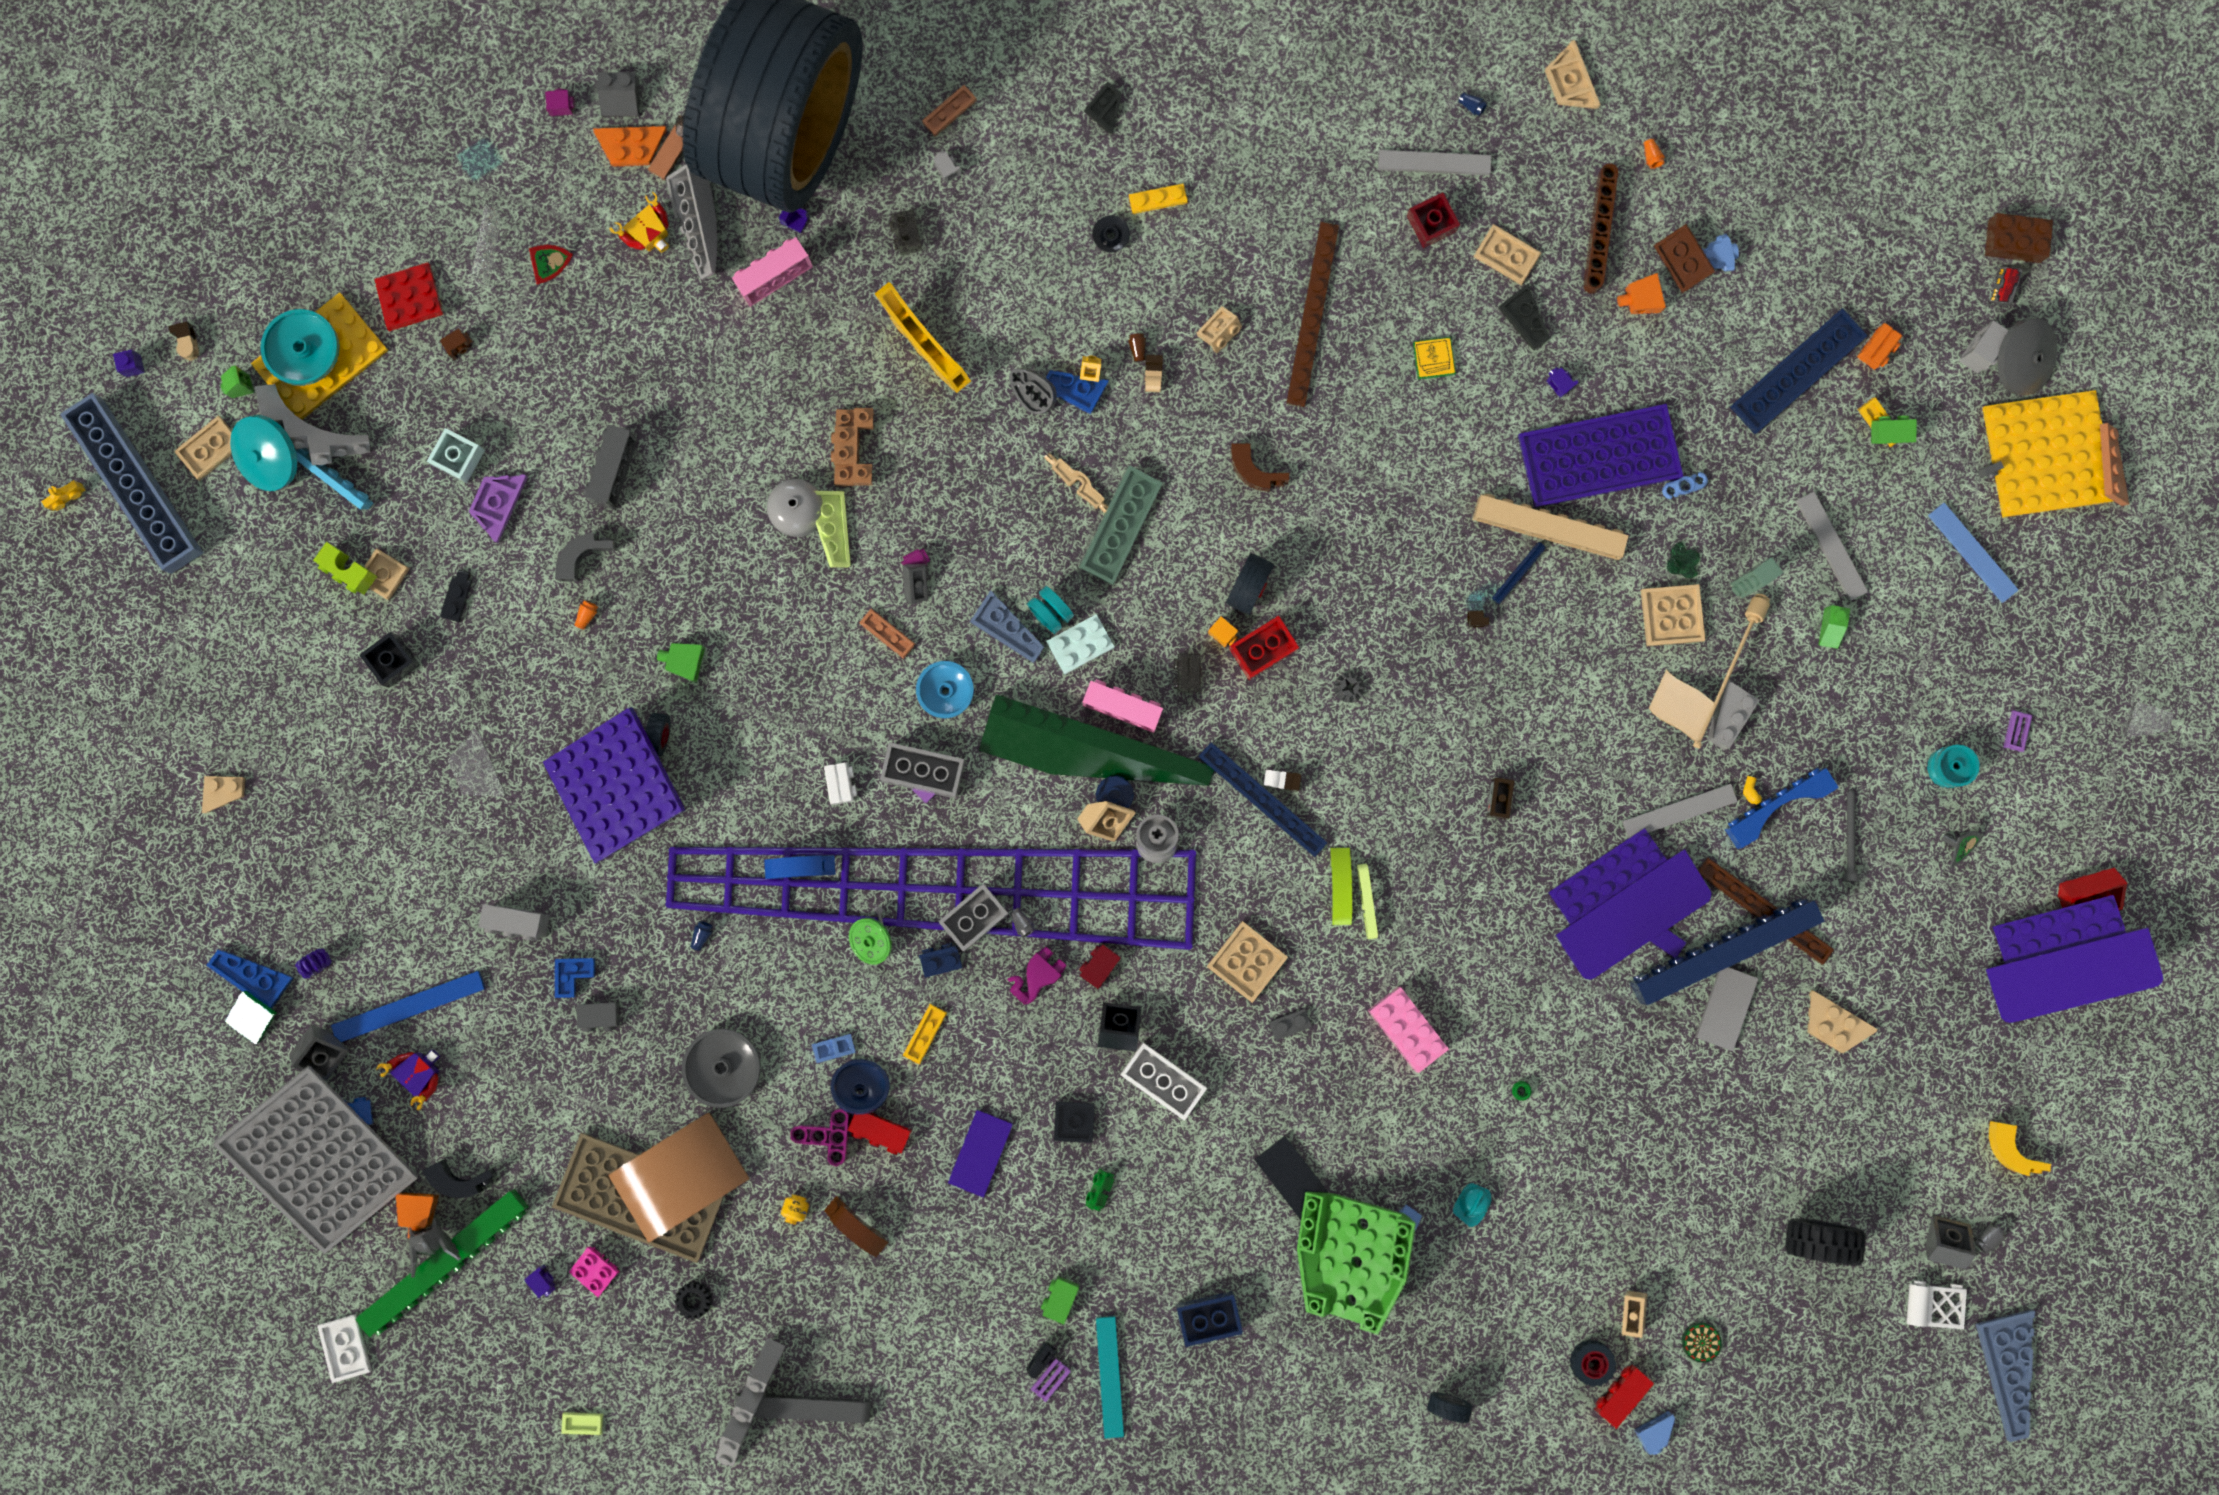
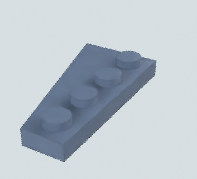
[970,590,1044,664]

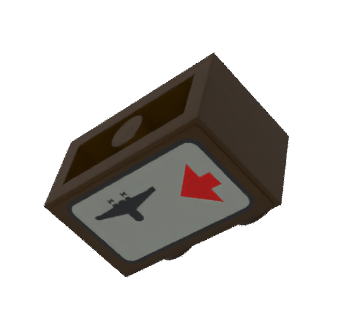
[1486,777,1515,820]

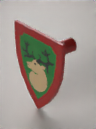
[529,244,573,285]

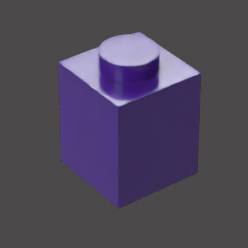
[113,349,145,377]

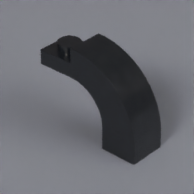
[422,1159,497,1198]

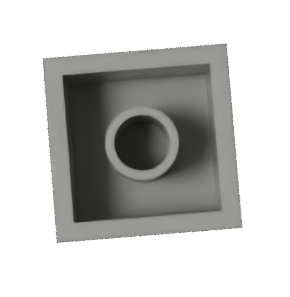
[1959,321,2009,373]

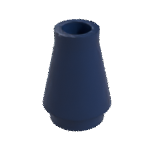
[1458,92,1488,116]
[690,921,713,951]

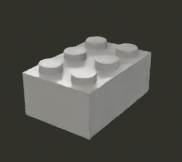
[938,884,1009,952]
[478,904,550,941]

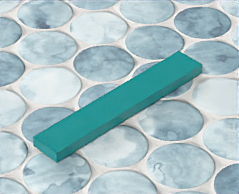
[1096,1316,1124,1439]

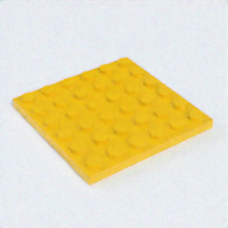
[1982,390,2114,518]

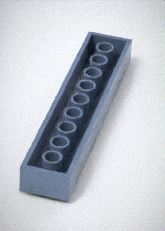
[60,393,204,574]

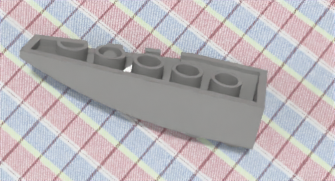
[666,165,717,280]

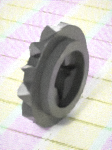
[1334,672,1365,703]

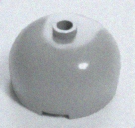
[767,479,823,537]

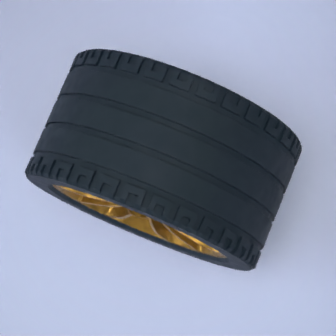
[682,0,863,213]

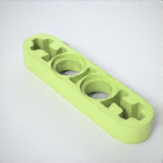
[1357,864,1378,939]

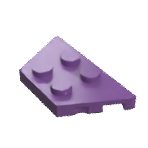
[469,474,528,543]

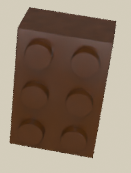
[1985,213,2053,263]

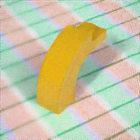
[1989,1121,2051,1176]

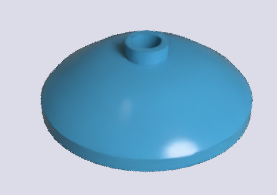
[916,661,974,719]

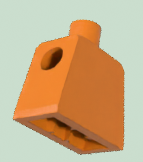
[1617,273,1666,314]
[396,1192,439,1238]

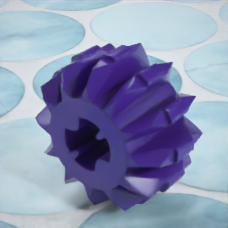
[295,948,332,979]

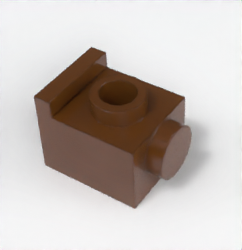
[439,328,473,360]

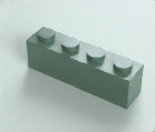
[1730,557,1783,598]

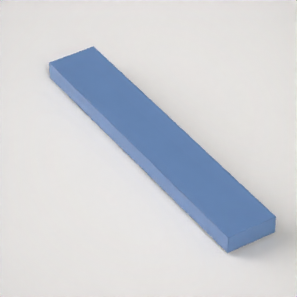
[1928,503,2018,603]

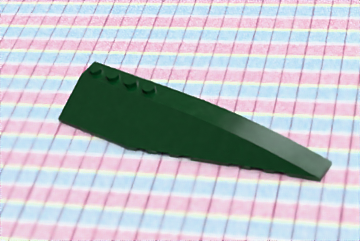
[979,694,1214,786]

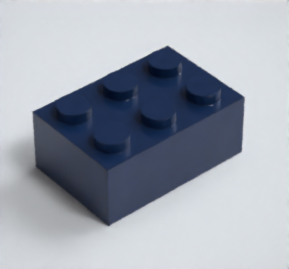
[1176,1291,1243,1348]

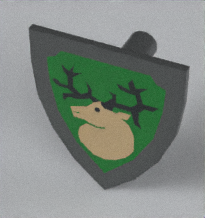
[1942,831,1983,868]

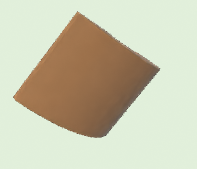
[608,1112,750,1243]

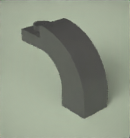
[555,533,617,582]

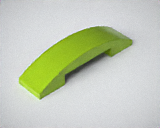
[1330,848,1352,925]

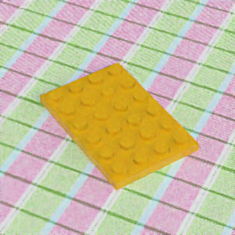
[251,292,388,420]

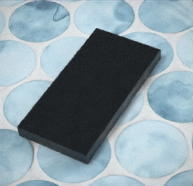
[1254,1135,1329,1220]

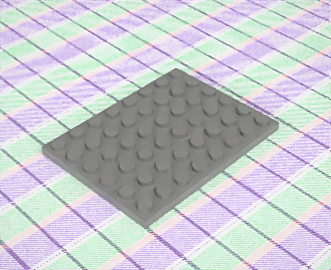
[213,1065,418,1254]

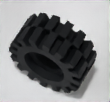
[675,1281,713,1320]

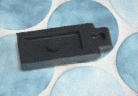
[440,569,472,623]

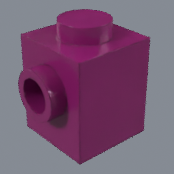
[545,88,576,116]

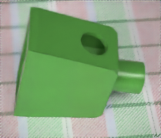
[657,643,705,683]

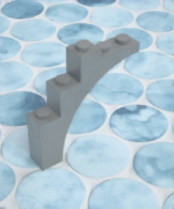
[255,384,370,465]
[715,1338,785,1467]

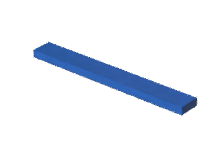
[331,971,486,1042]

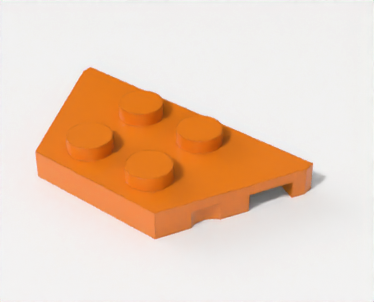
[593,126,666,166]

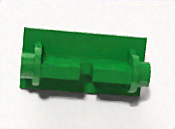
[1085,1168,1115,1212]

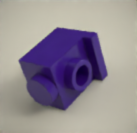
[1546,367,1579,398]
[524,1264,556,1298]

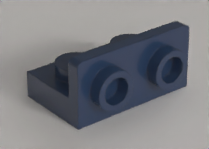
[918,943,963,978]

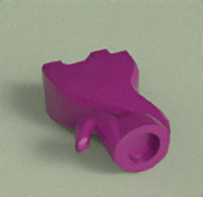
[1007,947,1067,1005]

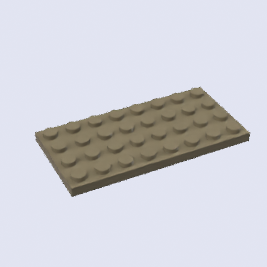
[552,1132,725,1263]

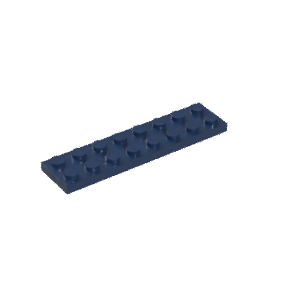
[1730,308,1868,434]

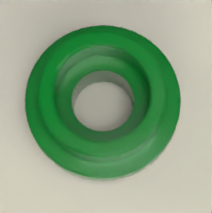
[1512,1081,1532,1101]

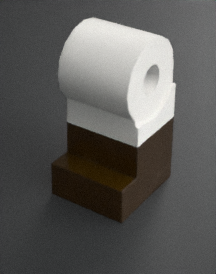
[1264,770,1302,792]

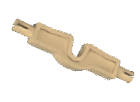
[1044,452,1108,513]

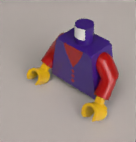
[376,1049,440,1110]

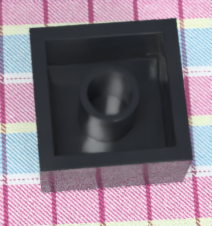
[359,632,420,688]
[1098,1002,1142,1052]

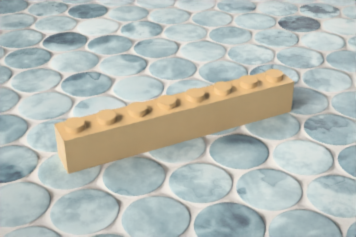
[1472,494,1629,560]

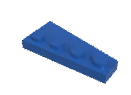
[206,949,294,1009]

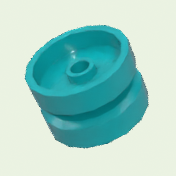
[1026,586,1074,634]
[1927,744,1980,788]

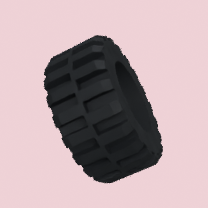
[1785,1218,1866,1266]

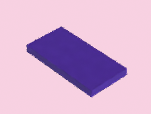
[948,1109,1013,1198]

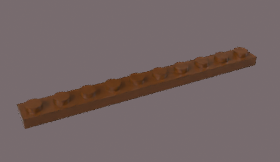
[1286,222,1339,407]

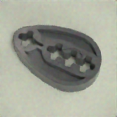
[1009,368,1057,414]

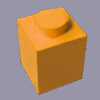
[1208,616,1238,647]

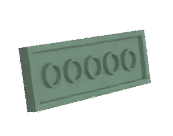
[1078,465,1162,585]

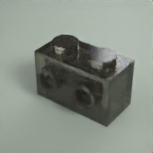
[889,209,923,255]

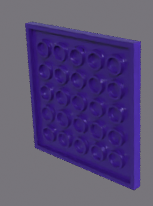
[543,707,685,864]

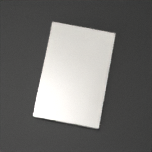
[317,1314,372,1383]

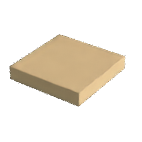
[364,548,410,600]

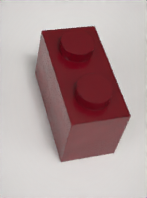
[1079,944,1121,989]

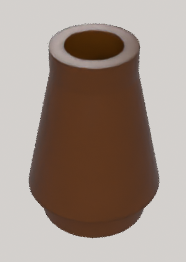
[1128,333,1146,362]

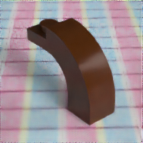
[1230,443,1289,492]
[824,1196,889,1257]

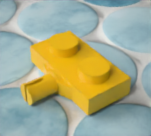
[41,480,86,511]

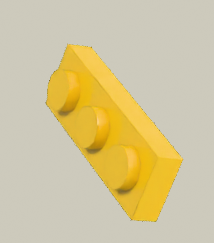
[1129,184,1187,214]

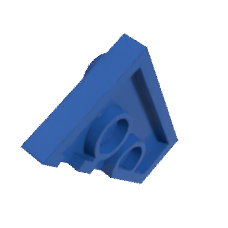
[1046,370,1109,415]

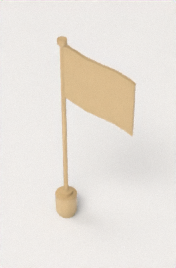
[1649,594,1770,749]

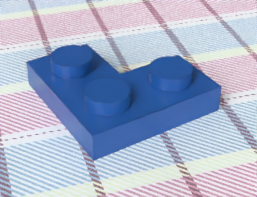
[555,958,595,998]

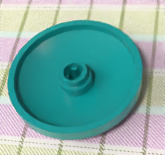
[260,309,340,386]
[230,415,297,491]

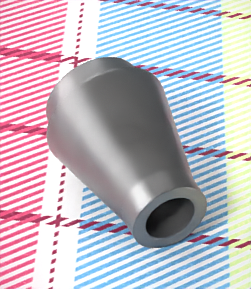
[1010,908,1035,938]

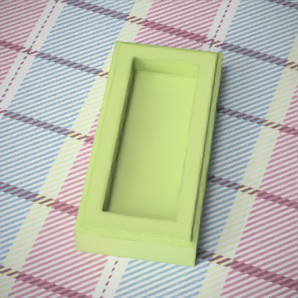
[561,1412,603,1435]

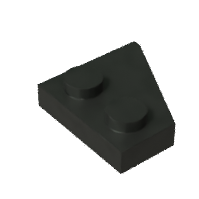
[1083,81,1122,134]

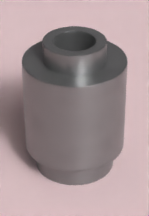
[1975,1225,2005,1254]

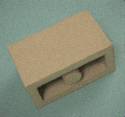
[1622,1291,1648,1338]

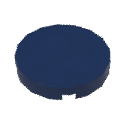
[1096,775,1134,808]

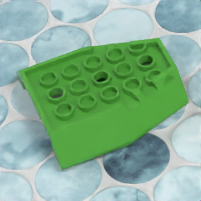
[1297,1192,1416,1335]

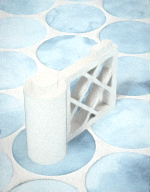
[1906,1280,1967,1329]

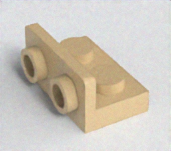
[1197,306,1242,353]

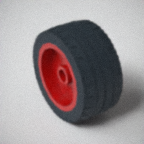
[1226,553,1274,615]

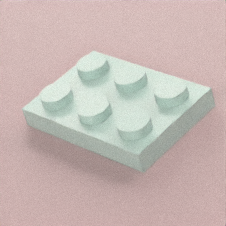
[1046,614,1115,675]

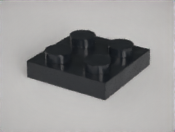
[1054,1101,1095,1143]

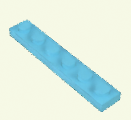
[295,448,373,509]

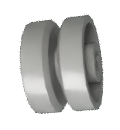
[1136,814,1179,863]

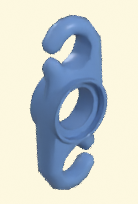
[1662,472,1708,499]

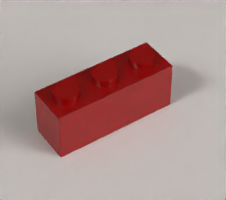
[847,1113,912,1155]
[1594,1364,1654,1429]

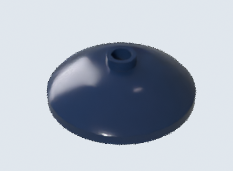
[831,1059,890,1115]

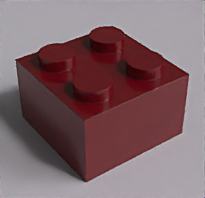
[1406,192,1460,249]

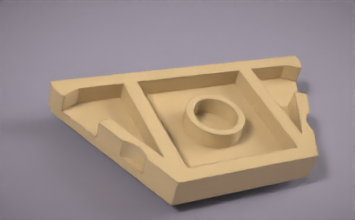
[1545,40,1600,109]
[1807,990,1878,1053]

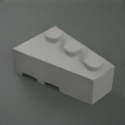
[1707,680,1760,750]

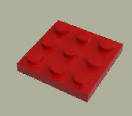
[374,262,444,331]

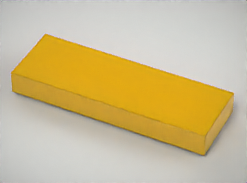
[903,1004,947,1065]

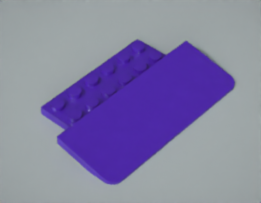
[1548,828,1711,980]
[1985,895,2163,1023]

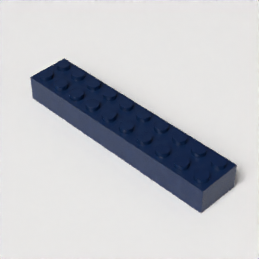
[1629,898,1825,1006]

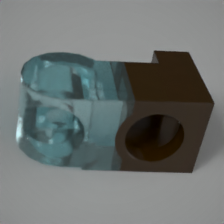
[1466,591,1490,628]

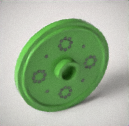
[849,918,892,965]

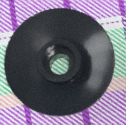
[1092,215,1130,253]

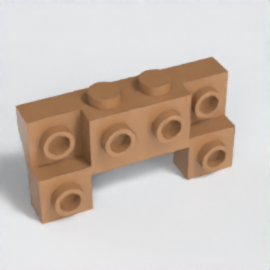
[831,408,874,486]

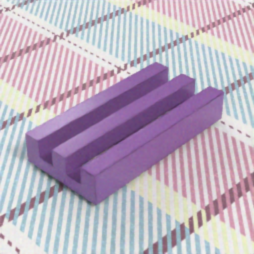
[2003,710,2033,752]
[1031,1358,1071,1402]

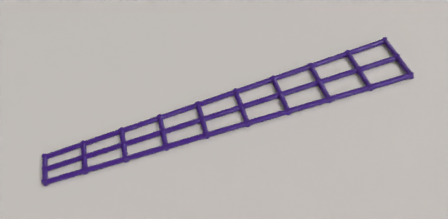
[665,847,1196,950]

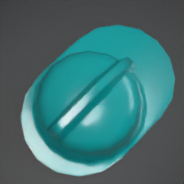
[1453,1183,1492,1227]

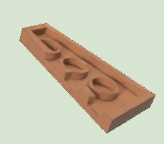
[2100,423,2129,506]

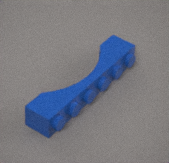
[1725,768,1839,849]

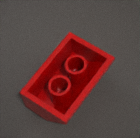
[2058,868,2127,911]

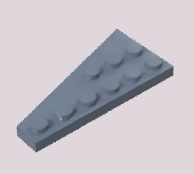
[1975,1310,2035,1442]

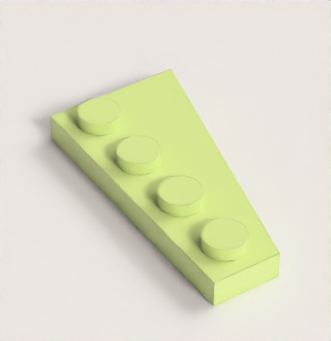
[814,491,851,568]

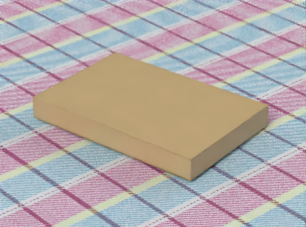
[1473,224,1541,286]
[174,415,232,481]

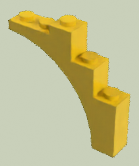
[875,282,971,393]

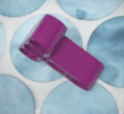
[790,1108,850,1166]

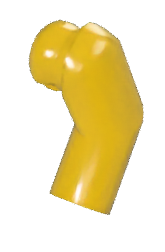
[1743,776,1762,805]

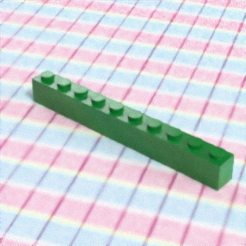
[355,1189,529,1337]

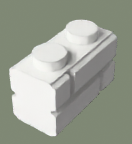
[824,762,857,805]

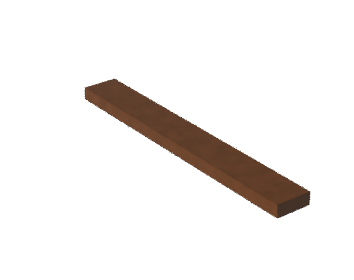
[1698,858,1834,965]

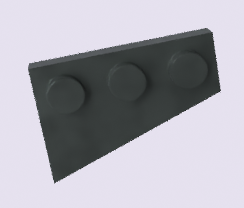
[1498,283,1550,351]

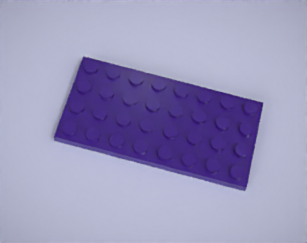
[1518,404,1684,508]

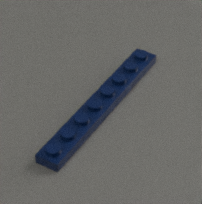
[1198,742,1327,857]

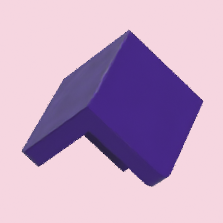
[779,208,809,233]

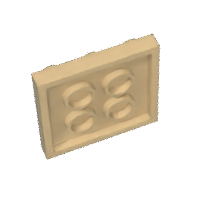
[1641,584,1705,646]
[1206,921,1288,1003]

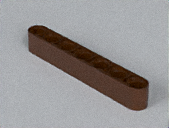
[1583,163,1618,294]

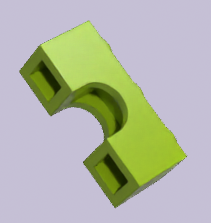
[313,542,378,595]

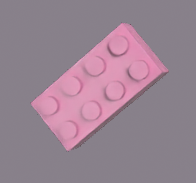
[732,237,813,307]
[1082,679,1163,733]
[1368,987,1449,1073]

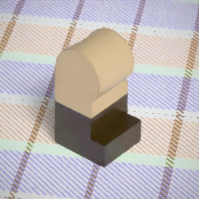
[168,321,199,361]
[1145,355,1163,392]

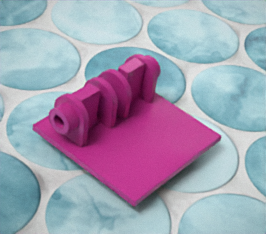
[569,1246,620,1297]

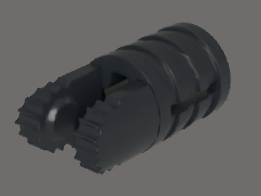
[1026,1341,1058,1379]

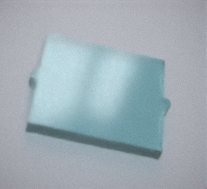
[457,138,501,181]

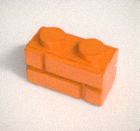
[1857,323,1902,370]

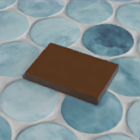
[1653,224,1716,293]

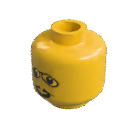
[781,1194,809,1225]

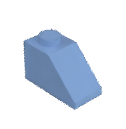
[1634,1411,1675,1455]

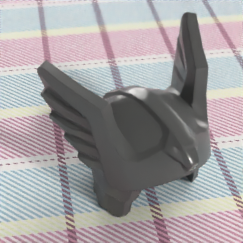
[408,1218,461,1278]

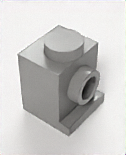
[933,151,962,184]

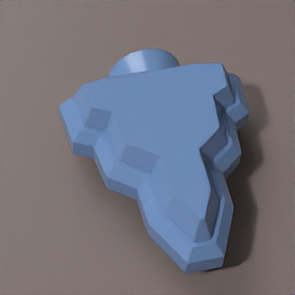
[1703,234,1739,272]

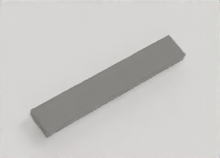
[1378,150,1491,176]
[1796,492,1868,601]
[1622,784,1738,838]

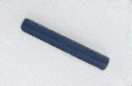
[1492,542,1546,604]

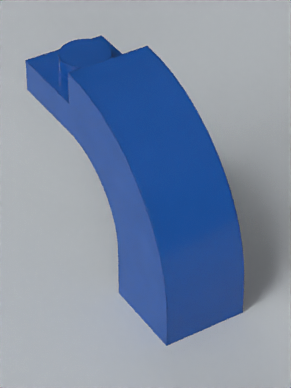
[764,855,836,879]

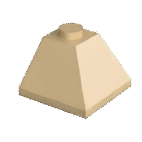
[1077,801,1136,842]

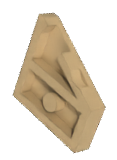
[202,776,245,813]

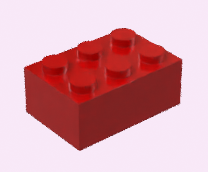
[1229,616,1299,681]

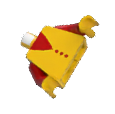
[610,191,669,253]

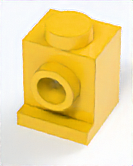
[1080,355,1101,382]

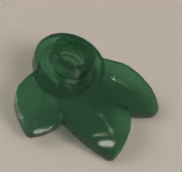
[1667,542,1700,578]

